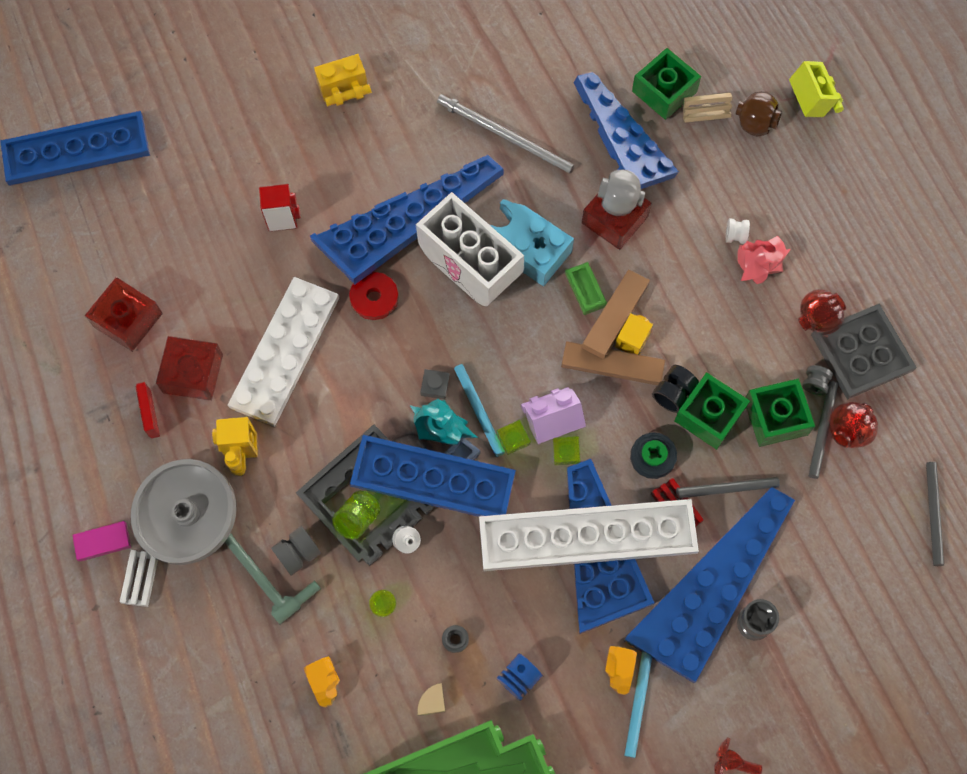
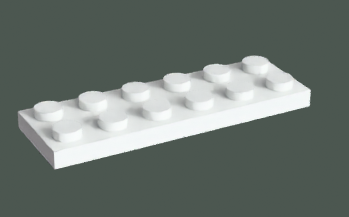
[228,277,339,427]

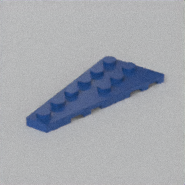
[573,72,679,189]

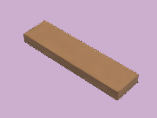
[582,269,650,359]
[561,341,665,385]

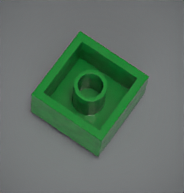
[632,48,702,120]
[674,372,750,450]
[745,378,815,447]

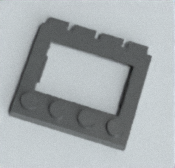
[296,424,436,566]

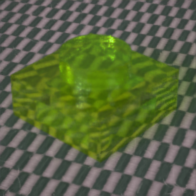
[496,420,531,455]
[553,436,580,465]

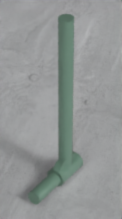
[224,533,321,625]

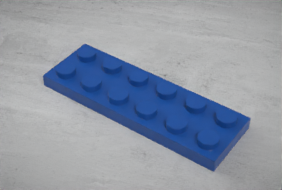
[0,111,150,186]
[350,435,516,517]

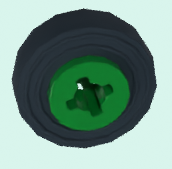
[630,432,677,479]

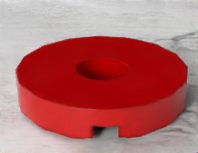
[349,272,399,320]

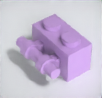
[521,387,586,444]

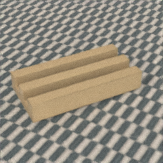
[683,93,732,123]

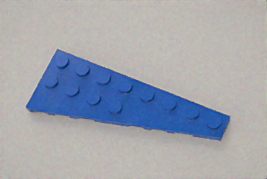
[310,155,504,284]

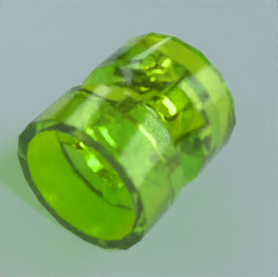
[333,491,380,540]

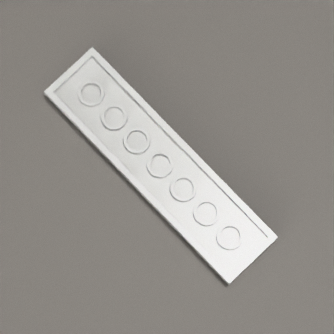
[479,499,699,571]

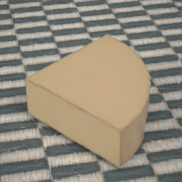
[418,683,445,716]

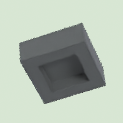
[420,369,450,400]

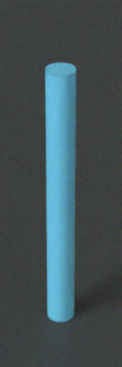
[454,364,505,457]
[624,652,652,758]

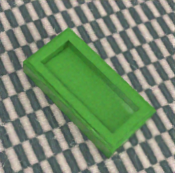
[565,262,607,315]

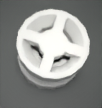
[726,218,750,244]

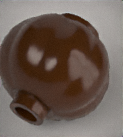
[736,91,782,137]

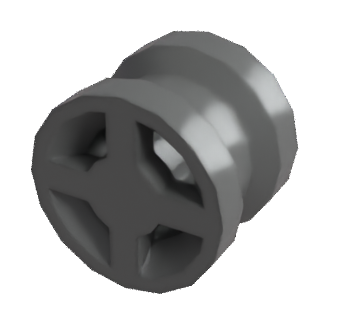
[802,365,833,395]

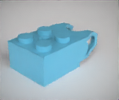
[490,199,574,287]

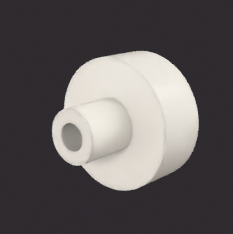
[392,526,421,553]

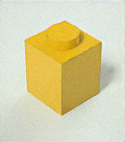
[615,313,653,355]

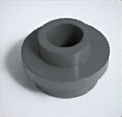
[442,625,469,653]

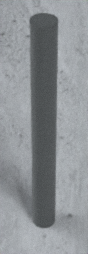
[808,381,839,479]
[926,462,944,566]
[676,477,780,499]

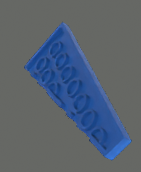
[624,487,795,683]

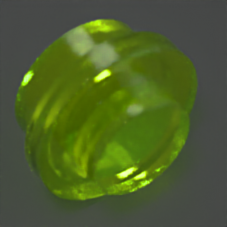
[369,590,396,617]

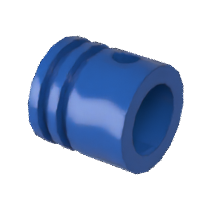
[497,653,543,701]

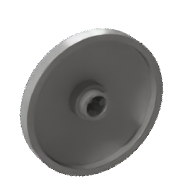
[131,459,237,565]

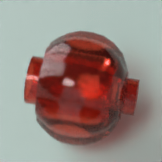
[798,289,846,334]
[830,402,878,448]

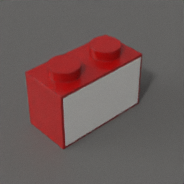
[259,184,301,231]

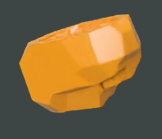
[605,646,637,695]
[304,656,340,708]

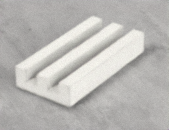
[120,550,158,607]

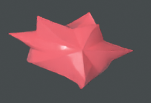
[737,236,791,284]

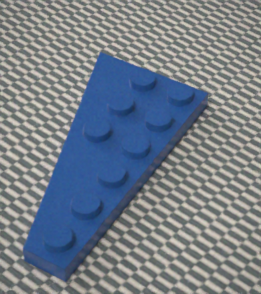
[567,459,654,635]

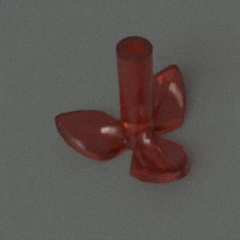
[714,737,762,774]

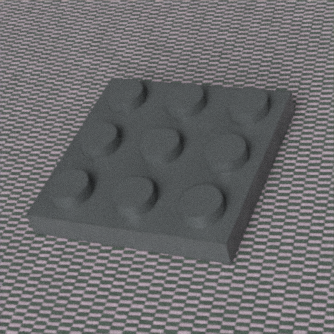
[811,304,917,400]

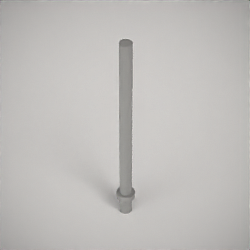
[437,94,574,173]

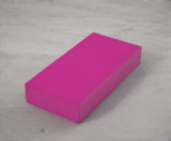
[72,521,131,562]

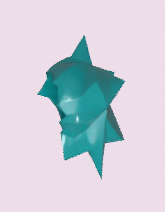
[410,399,478,445]

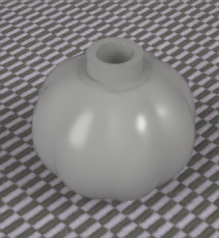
[597,169,645,216]

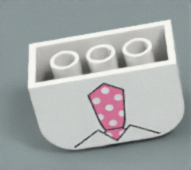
[416,192,524,306]

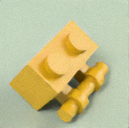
[314,54,372,107]
[212,417,258,476]

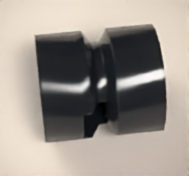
[652,364,699,413]

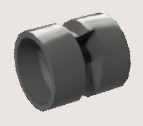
[271,526,321,576]
[737,599,779,641]

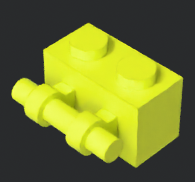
[789,61,844,117]

